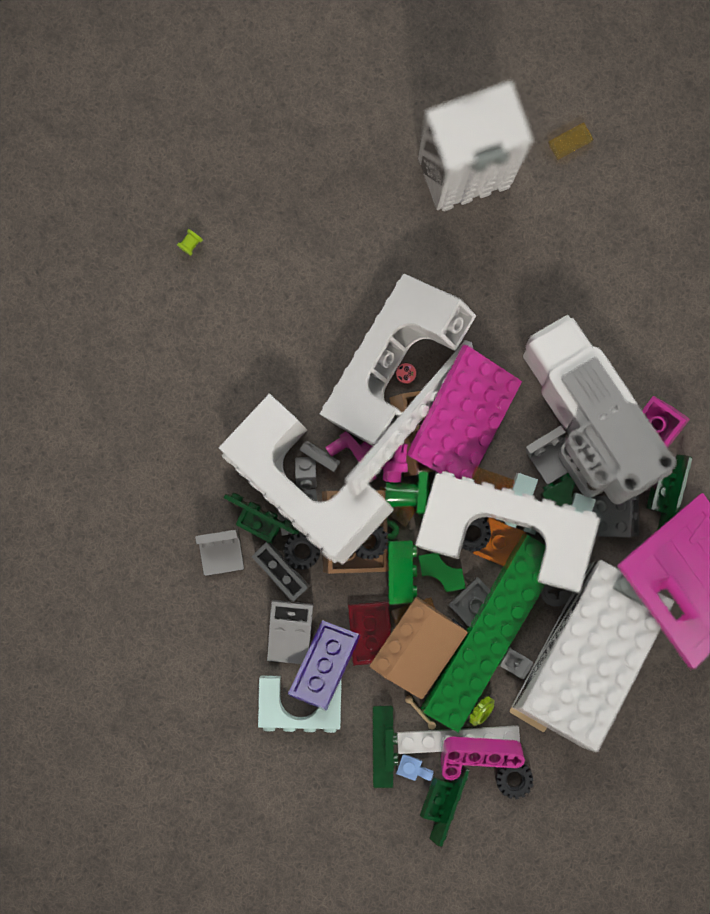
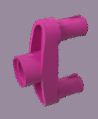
[325,431,377,482]
[381,443,408,482]

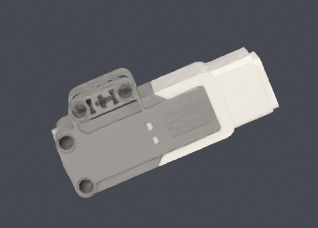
[523,315,676,504]

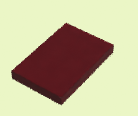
[348,601,391,666]

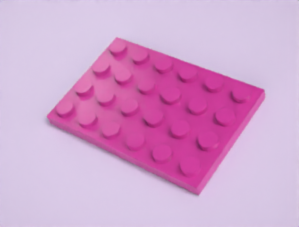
[407,344,522,480]

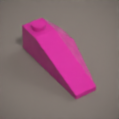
[642,396,690,448]

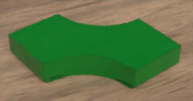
[418,553,466,592]

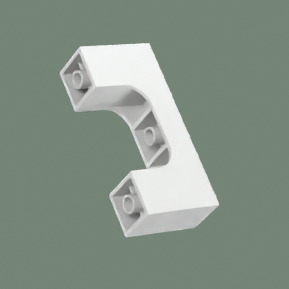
[320,273,476,457]
[219,394,394,564]
[416,471,600,593]

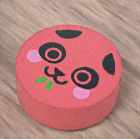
[396,363,416,384]

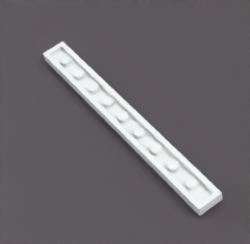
[346,340,473,496]

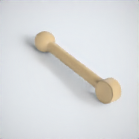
[405,696,436,730]

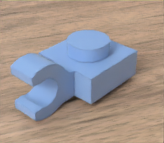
[396,754,434,781]

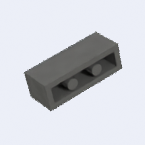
[251,542,310,601]

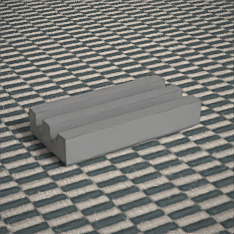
[300,441,340,471]

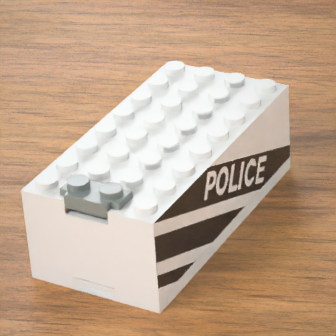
[418,82,533,211]
[512,560,674,752]

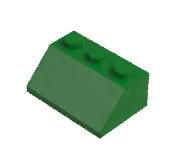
[388,540,417,604]

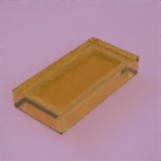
[548,122,594,160]

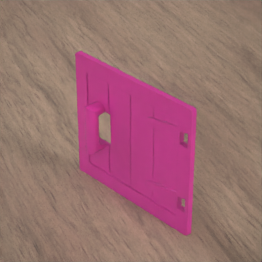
[618,493,710,669]

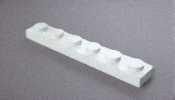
[398,726,520,754]

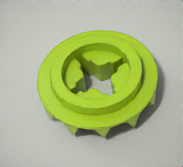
[469,697,494,726]

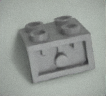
[526,426,574,484]
[195,529,244,576]

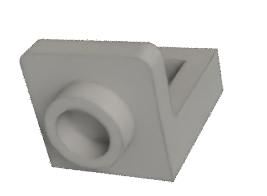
[295,457,317,490]
[499,648,533,679]

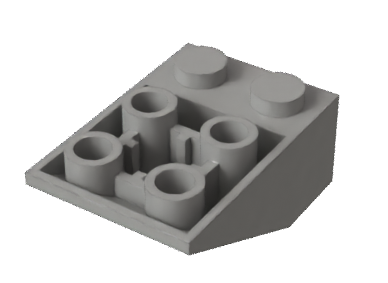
[267,600,314,664]

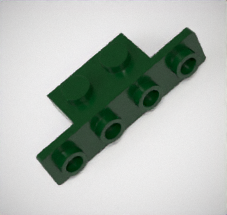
[646,454,692,530]
[224,492,299,543]
[373,705,398,788]
[419,765,470,847]

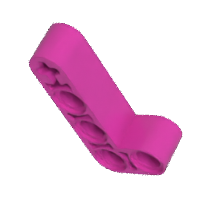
[441,736,525,780]

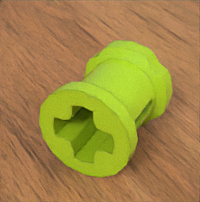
[177,229,203,256]

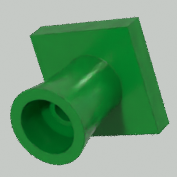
[385,472,430,519]

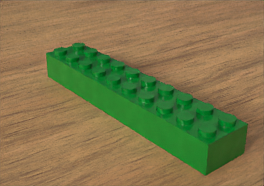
[420,534,546,733]

